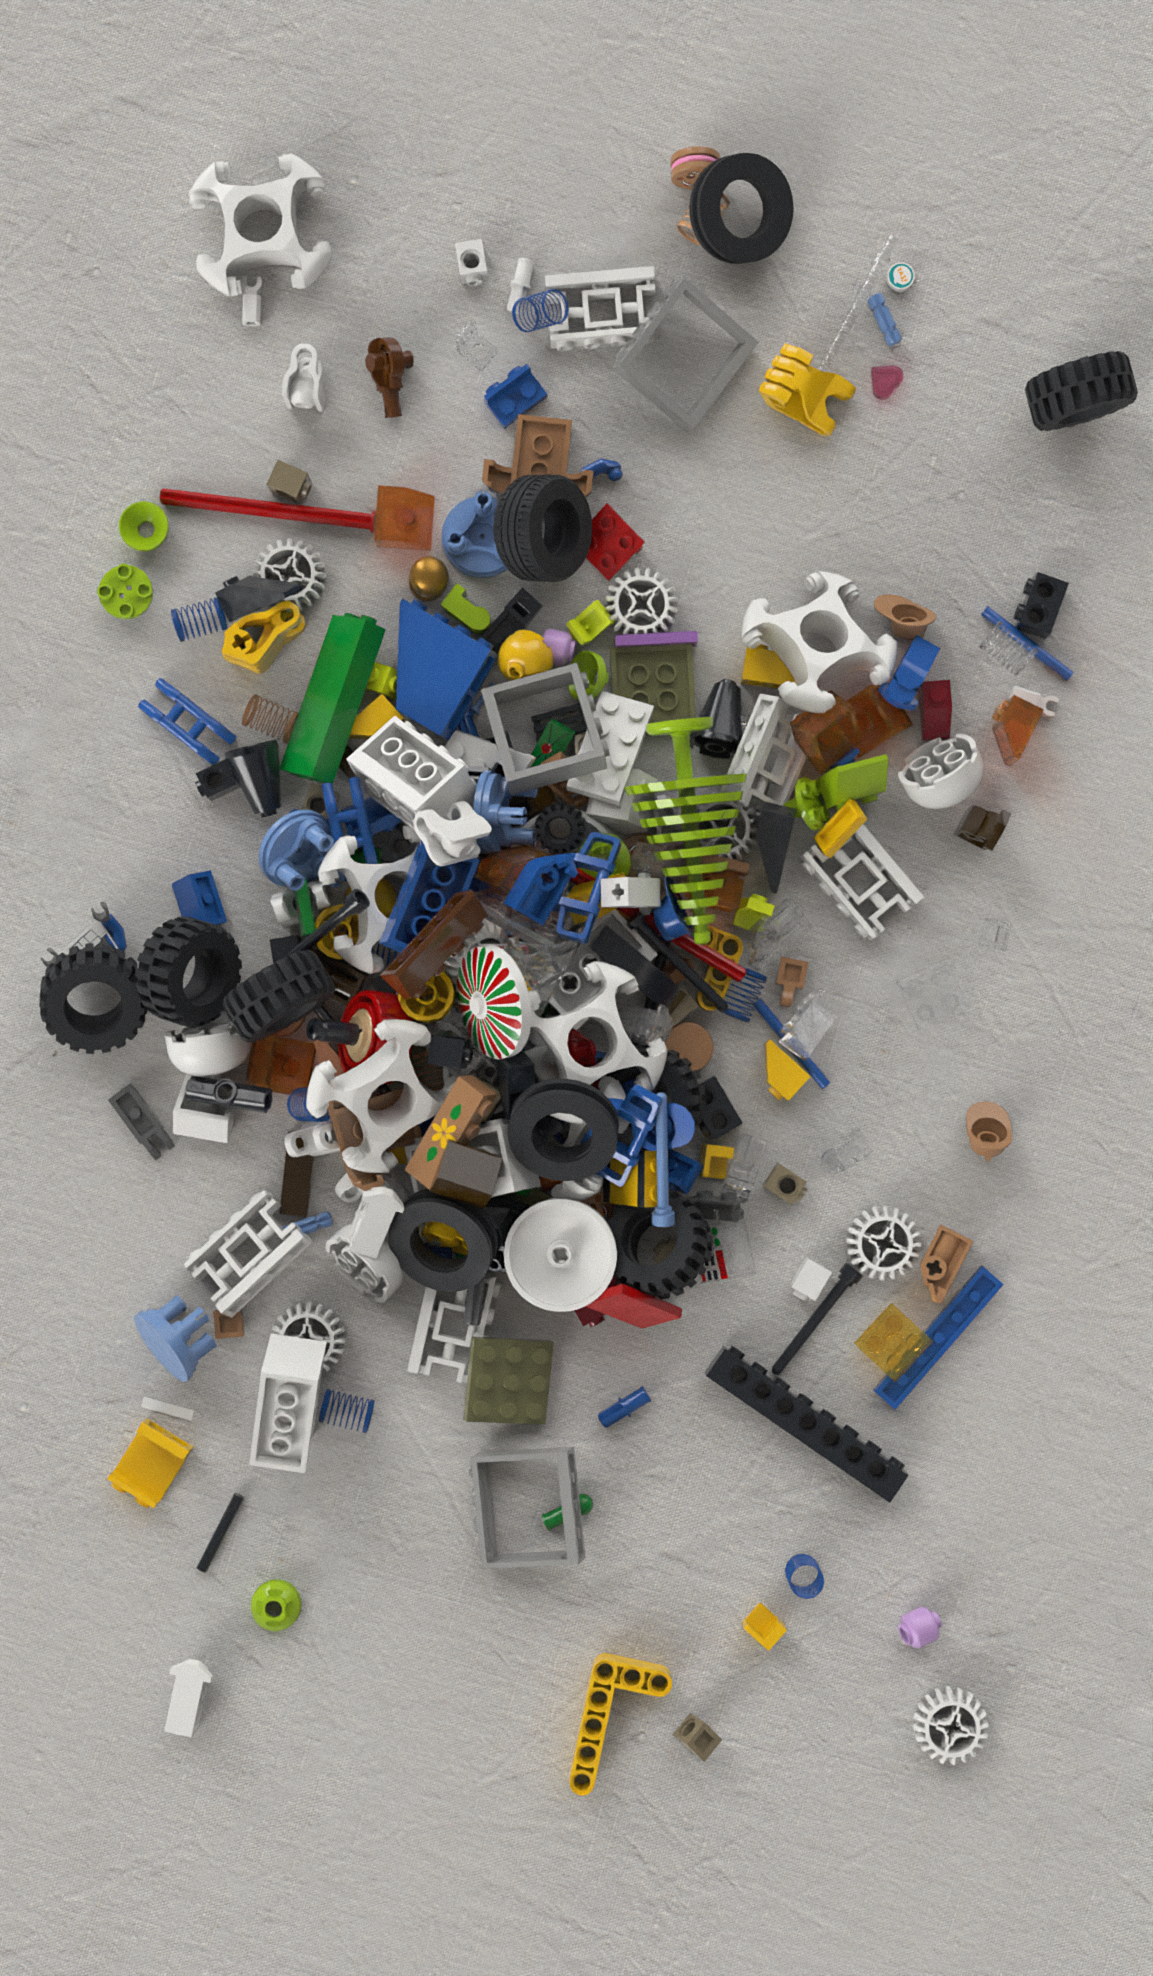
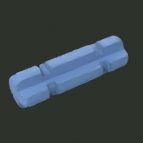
[868,293,902,346]
[282,1211,333,1234]

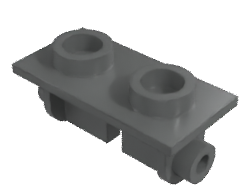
[686,1190,748,1222]

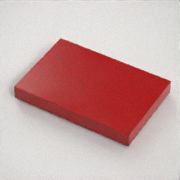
[585,1284,682,1329]

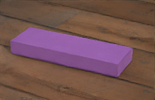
[615,631,698,648]

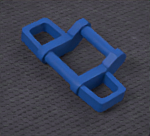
[552,832,621,944]
[580,1085,662,1187]

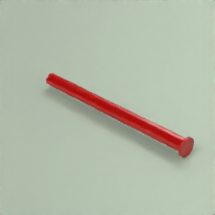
[159,488,376,533]
[569,868,746,982]

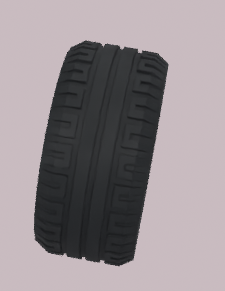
[493,474,592,582]

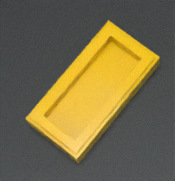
[814,799,867,858]

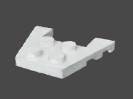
[445,731,536,772]

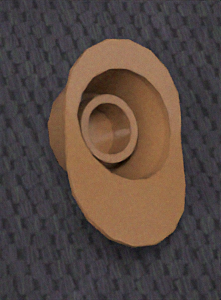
[874,594,936,641]
[966,1101,1012,1162]

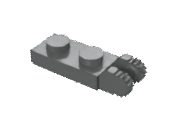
[108,1083,175,1160]

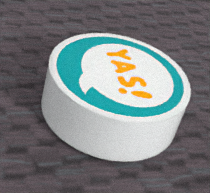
[886,262,915,292]

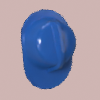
[654,876,695,941]
[632,1103,695,1151]

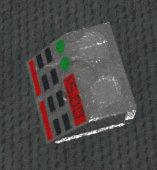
[699,1218,757,1283]

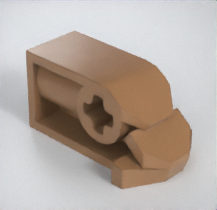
[920,1225,974,1303]

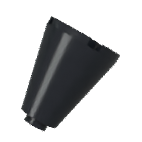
[689,679,743,759]
[224,740,281,818]

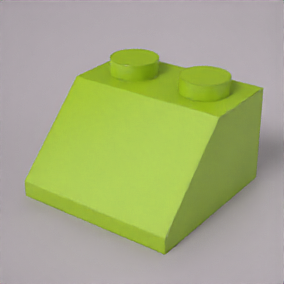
[818,754,888,811]

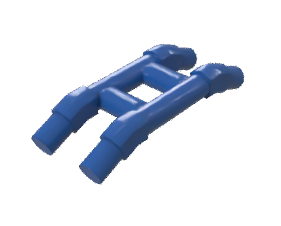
[138,678,237,765]
[322,777,378,882]

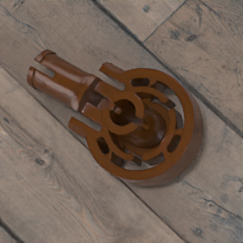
[365,337,414,418]

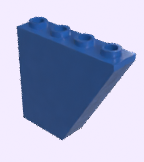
[396,598,498,741]

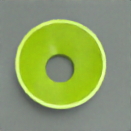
[118,501,169,552]
[568,651,609,700]
[251,1579,302,1631]

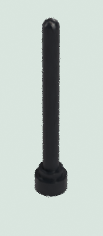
[282,889,370,959]
[772,1263,863,1375]

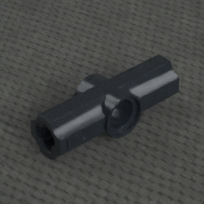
[185,1076,273,1113]

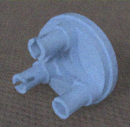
[442,491,508,578]
[473,770,538,854]
[259,810,345,891]
[134,1295,217,1382]

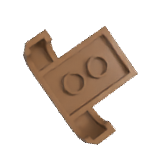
[482,414,594,498]
[328,1087,422,1191]

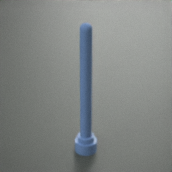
[652,1092,675,1227]

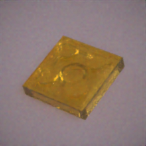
[854,1303,933,1382]

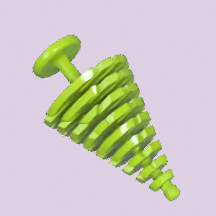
[624,717,747,945]

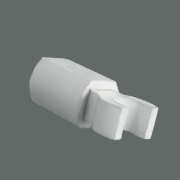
[242,276,263,326]
[1008,686,1059,718]

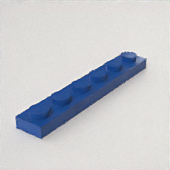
[873,1266,1004,1410]

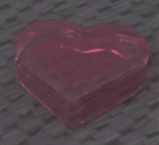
[870,365,904,400]

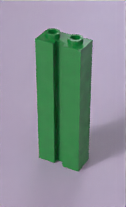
[280,613,386,784]

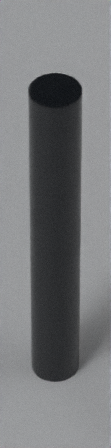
[196,1493,244,1573]

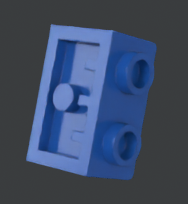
[484,364,548,429]

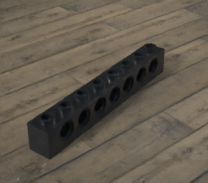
[705,1345,909,1503]

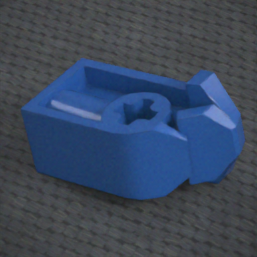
[878,635,941,711]
[503,854,578,926]

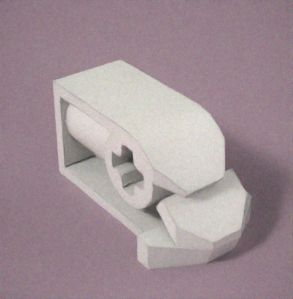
[601,873,661,915]
[349,1187,405,1258]
[164,1659,213,1737]

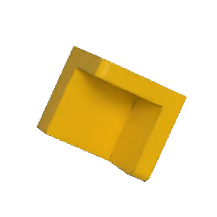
[698,1143,734,1179]
[742,1603,787,1651]

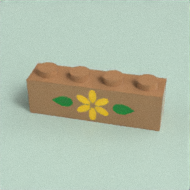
[405,1075,498,1190]

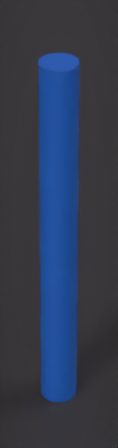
[981,606,1074,681]
[753,998,831,1089]

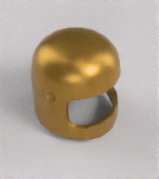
[408,556,449,601]

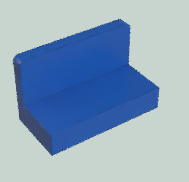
[172,870,228,925]

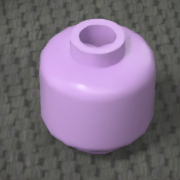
[542,629,576,667]
[898,1606,942,1649]

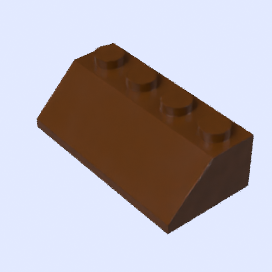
[380,890,487,999]

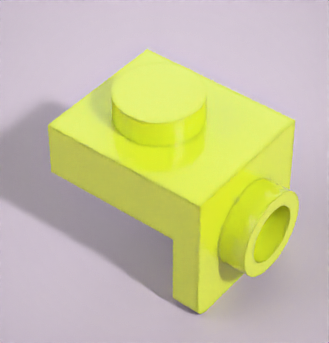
[566,600,615,645]
[366,662,397,700]
[732,894,775,933]

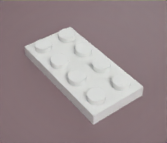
[567,691,654,806]

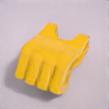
[759,343,856,436]
[222,601,306,674]

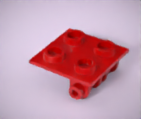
[586,503,645,581]
[567,1029,601,1090]

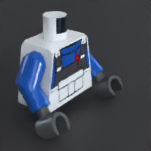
[40,902,127,983]

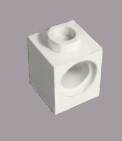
[455,239,488,286]
[789,1256,832,1302]

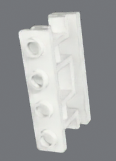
[545,266,659,351]
[719,694,820,815]
[801,824,924,941]
[184,1190,313,1318]
[407,1273,501,1383]

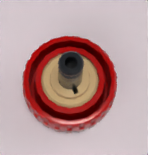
[306,990,413,1085]

